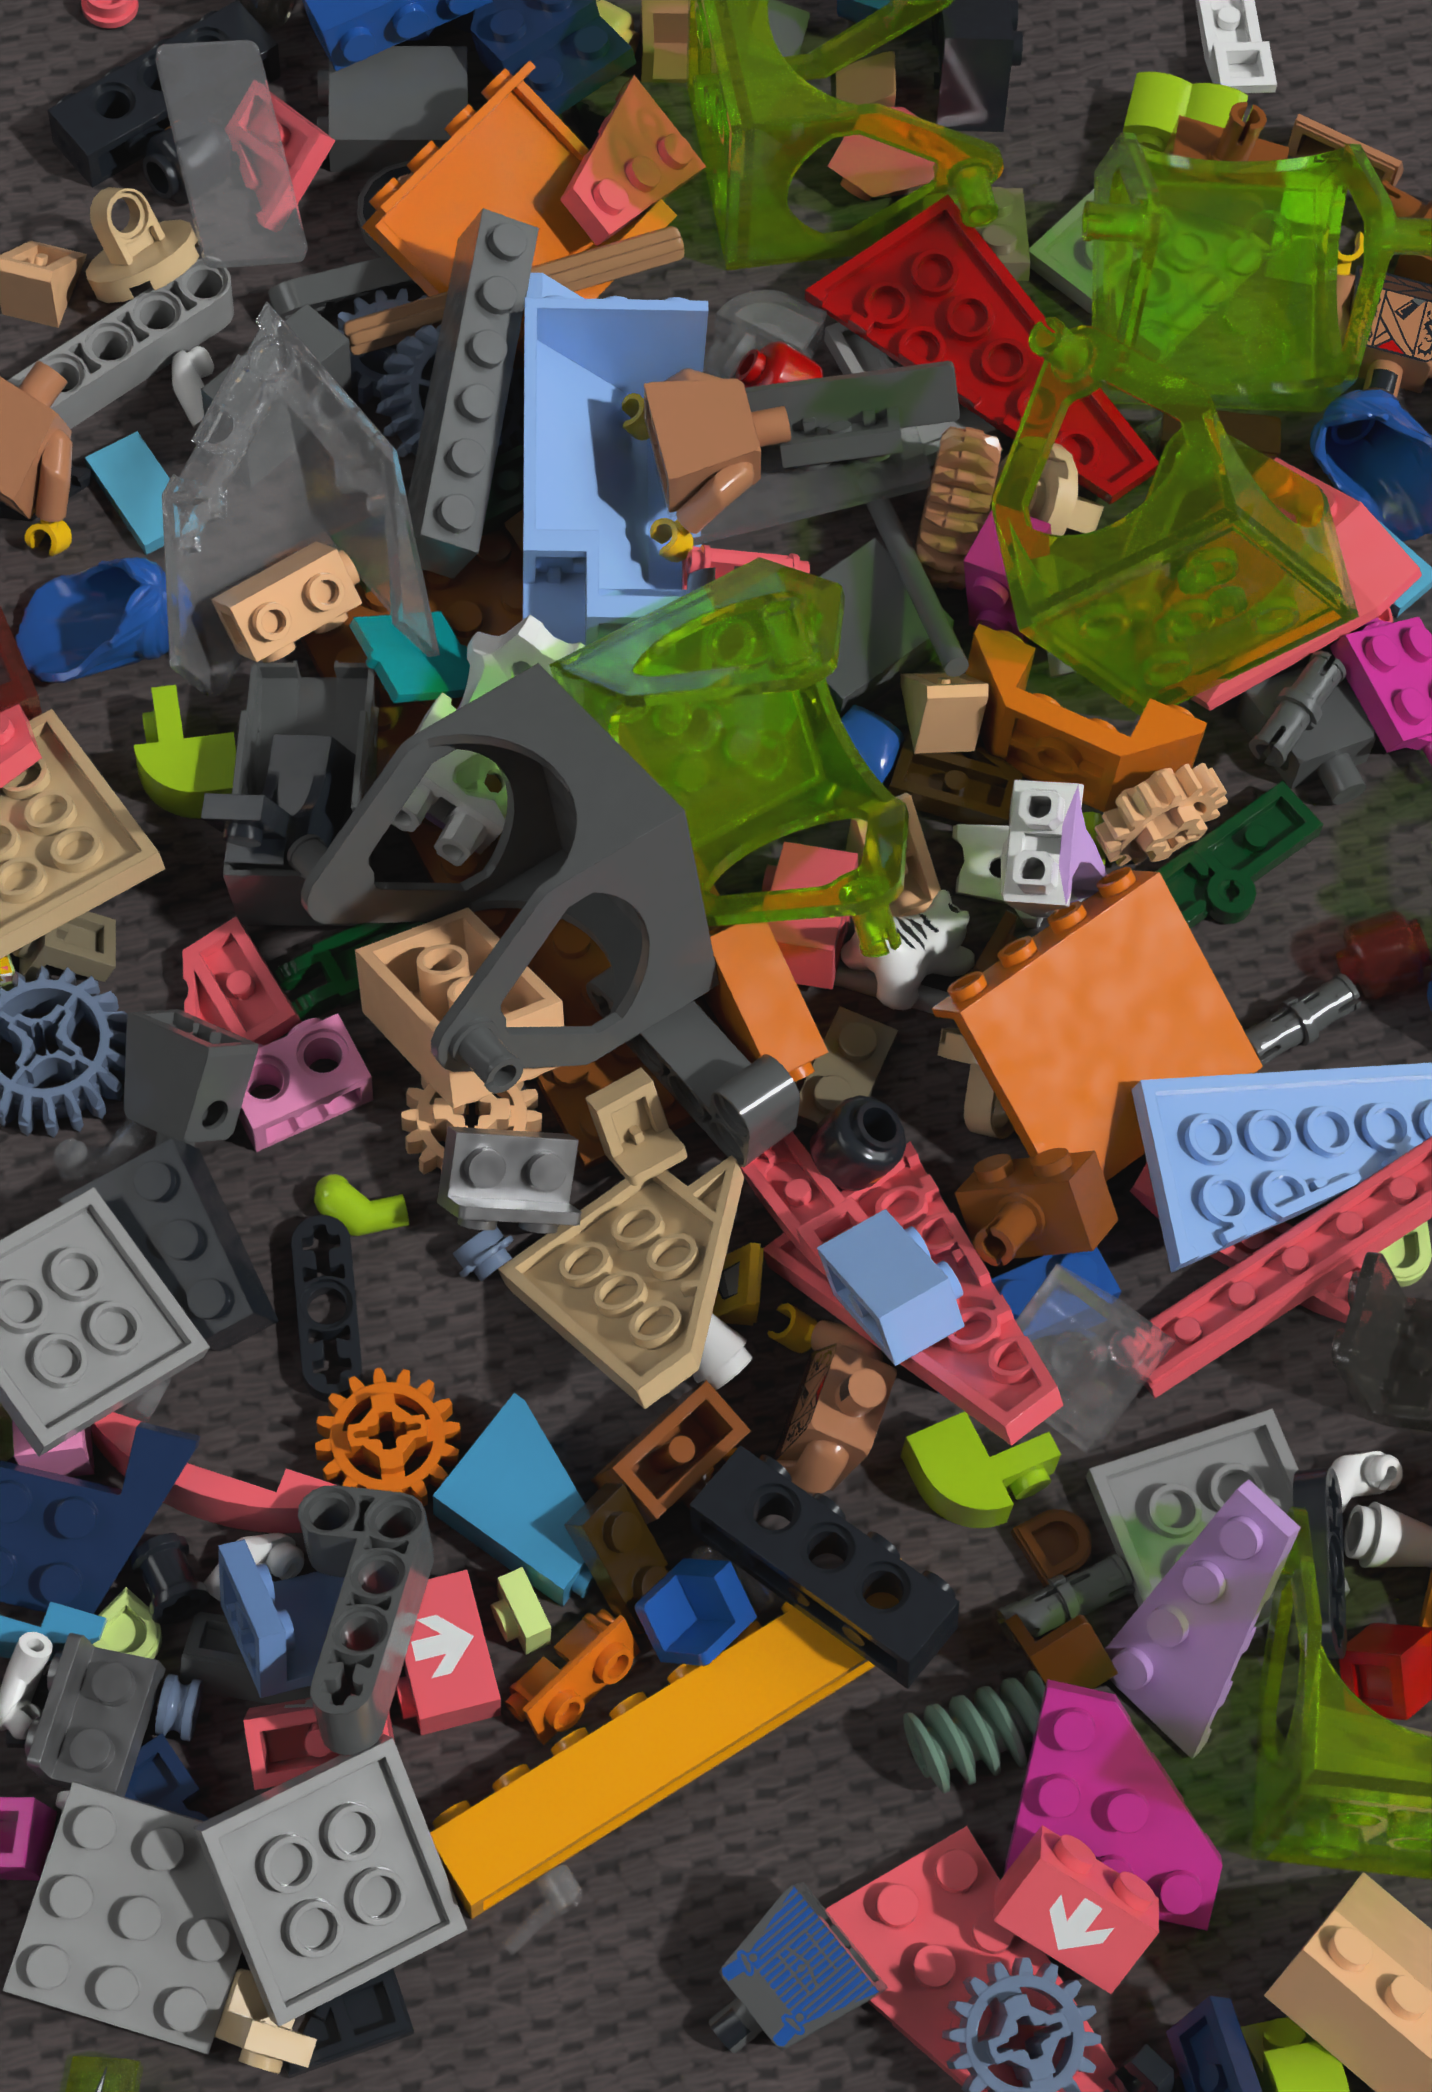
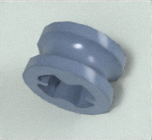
[155,1674,204,1742]

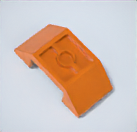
[965,623,1207,812]

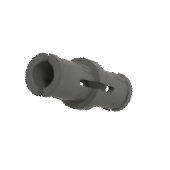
[1249,651,1346,767]
[1244,973,1361,1066]
[995,1554,1135,1649]

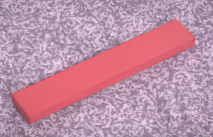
[1115,1137,1432,1399]

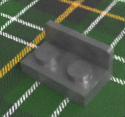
[437,1126,582,1234]
[25,1633,166,1796]

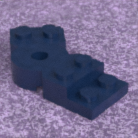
[406,0,636,116]

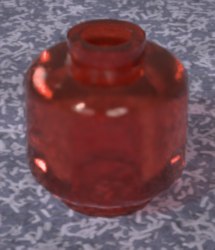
[1334,909,1432,1001]

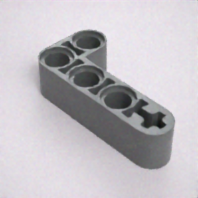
[586,966,800,1167]
[298,1485,434,1755]

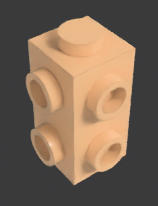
[211,541,362,663]

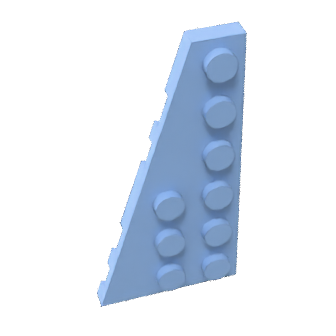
[1131,1063,1432,1273]

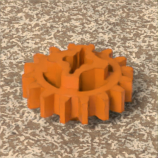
[315,1368,461,1507]

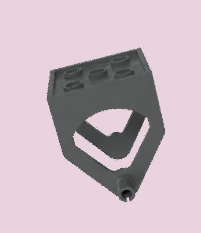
[287,663,720,1094]

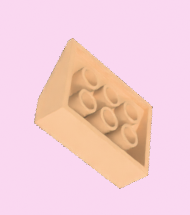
[1264,1872,1432,2092]

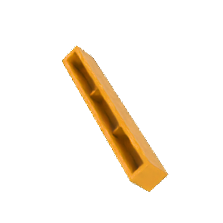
[430,1558,902,1919]

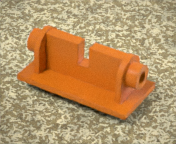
[504,1608,641,1745]

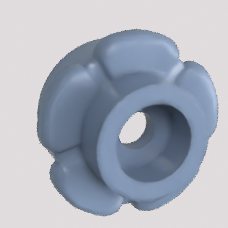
[452,1227,514,1281]

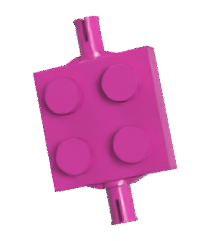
[1330,616,1432,766]

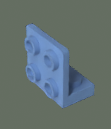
[218,1539,344,1698]

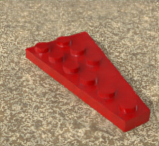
[805,194,1160,505]

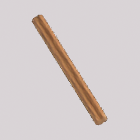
[343,226,684,356]

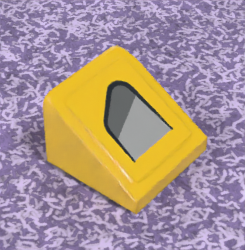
[712,1243,764,1326]

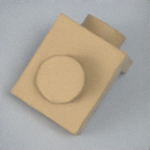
[585,1067,687,1186]
[214,1968,317,2074]

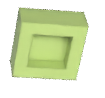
[491,1567,551,1655]

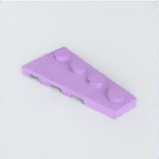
[1105,1479,1301,1759]

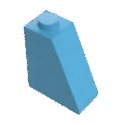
[432,1393,596,1607]

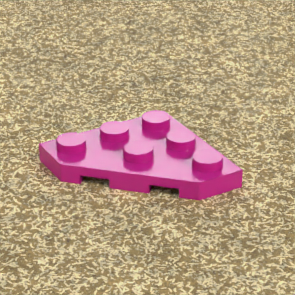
[1003,1679,1223,1930]

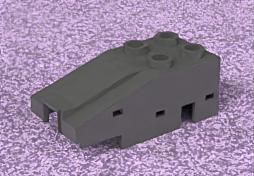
[223,661,380,926]

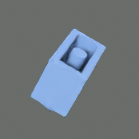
[817,1209,965,1366]

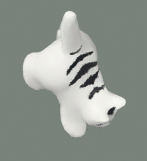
[840,890,975,1010]

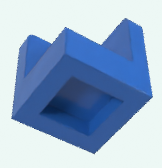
[635,1558,757,1666]

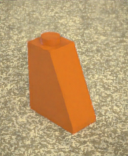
[702,911,828,1082]

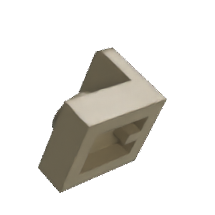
[12,911,116,983]

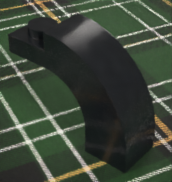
[201,734,356,869]

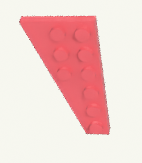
[763,1141,1064,1446]
[826,1826,1119,2092]

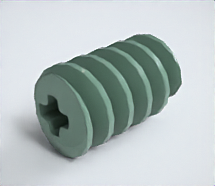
[903,1670,1045,1794]

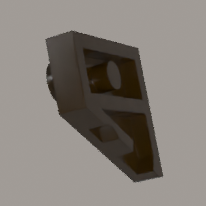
[886,729,1023,826]

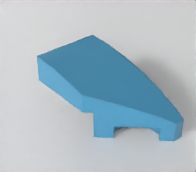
[0,1601,107,1661]

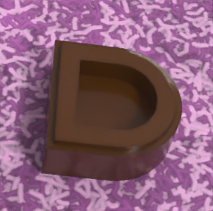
[1011,1509,1092,1588]

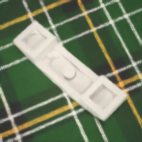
[1195,0,1277,93]

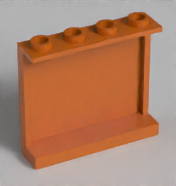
[362,60,677,370]
[931,867,1263,1181]

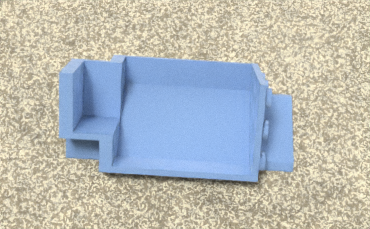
[523,273,714,708]

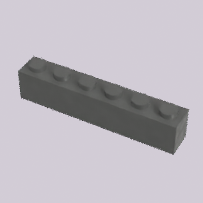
[396,208,539,579]

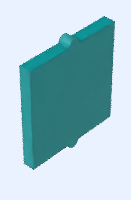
[349,611,470,703]

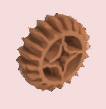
[914,426,1002,591]

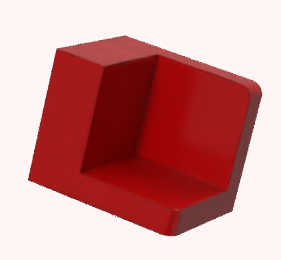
[1339,1623,1432,1720]

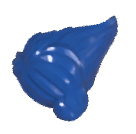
[1310,389,1432,542]
[15,557,197,683]

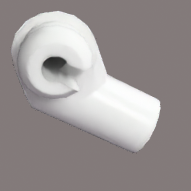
[172,346,214,429]
[1331,1451,1403,1513]
[204,1533,305,1601]
[0,1632,53,1739]

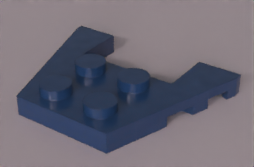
[0,1422,201,1614]

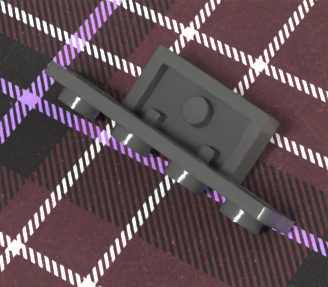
[745,361,960,471]

